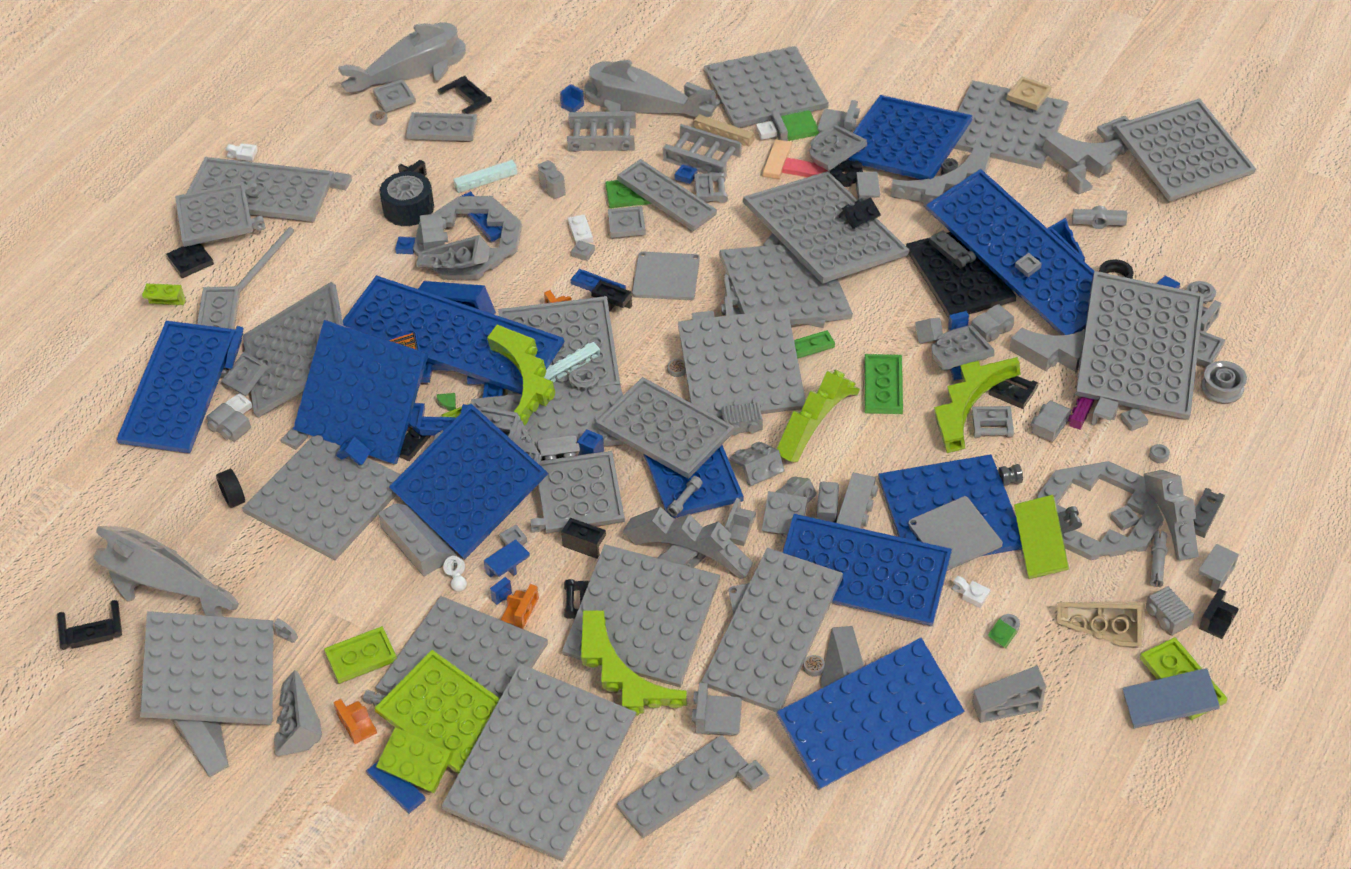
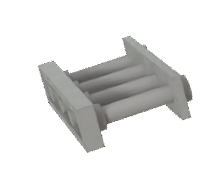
[567,111,636,151]
[663,124,742,177]

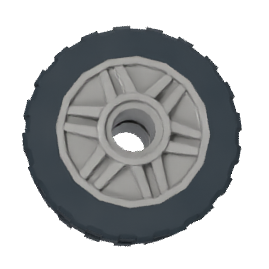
[379,171,434,226]

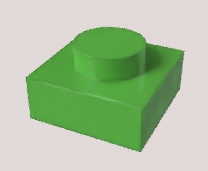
[987,619,1018,648]

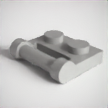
[695,172,728,203]
[972,406,1014,438]

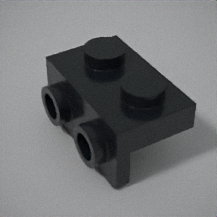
[838,197,881,229]

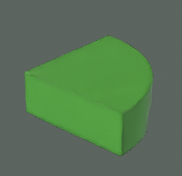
[436,393,456,411]

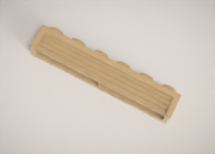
[694,114,754,146]

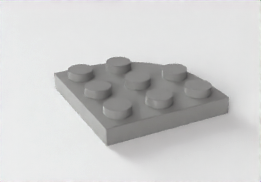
[809,124,867,170]
[932,325,995,370]

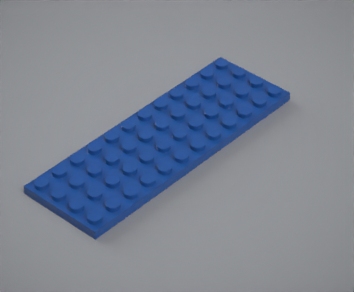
[926,169,1094,335]
[343,275,565,394]

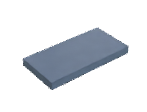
[1123,668,1220,729]

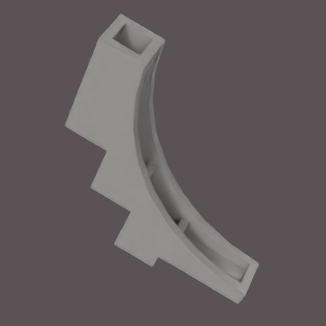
[891,146,991,207]
[623,506,753,579]

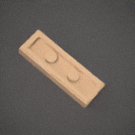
[763,139,792,179]

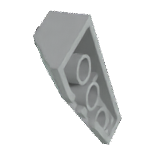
[821,626,864,688]
[171,719,229,778]

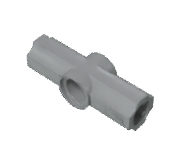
[1072,206,1127,229]

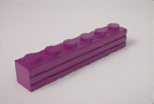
[1068,396,1095,430]

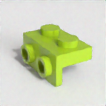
[142,283,186,305]

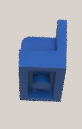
[484,539,530,577]

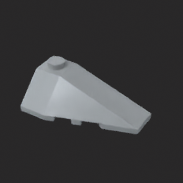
[416,235,490,269]
[274,670,322,756]

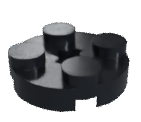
[829,159,863,187]

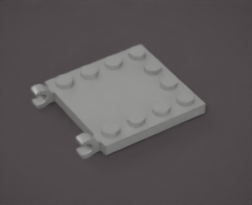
[175,182,266,247]
[530,451,625,533]

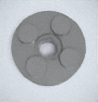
[1201,361,1247,403]

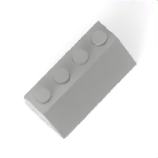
[378,503,457,577]

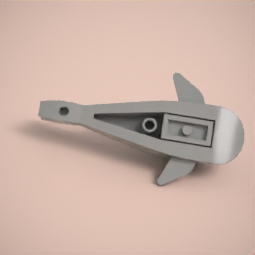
[338,22,466,92]
[584,60,715,117]
[94,526,239,617]

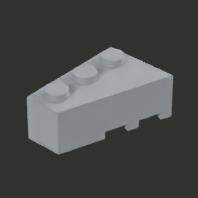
[972,665,1046,723]

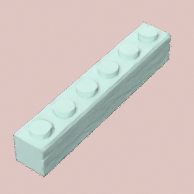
[453,160,517,193]
[544,342,600,382]

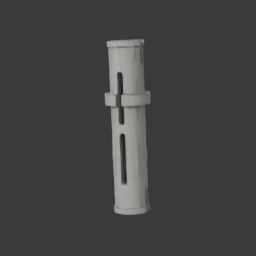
[1150,531,1168,587]

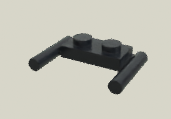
[437,75,492,114]
[57,600,122,649]

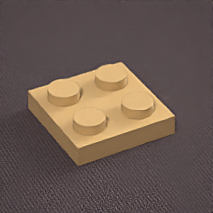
[1006,76,1052,110]

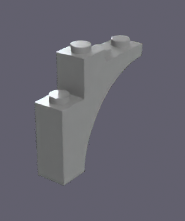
[1042,131,1128,178]
[1010,328,1085,372]
[1144,470,1199,561]

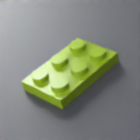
[324,626,397,684]
[376,727,453,793]

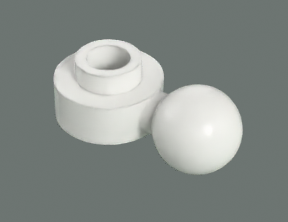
[443,556,467,592]

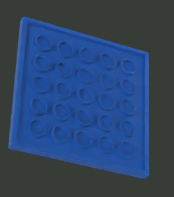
[848,95,972,180]
[293,320,429,464]
[389,404,548,559]
[878,454,1023,556]

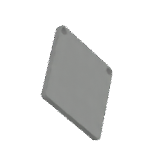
[632,251,700,300]
[908,496,1003,571]

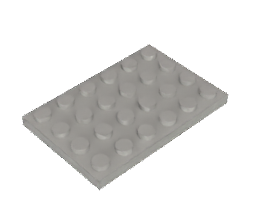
[596,377,735,479]

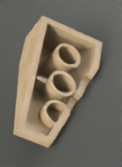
[1057,601,1145,647]

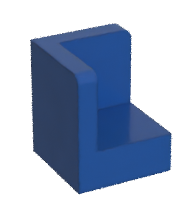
[560,84,584,112]
[577,429,604,456]
[336,437,371,465]

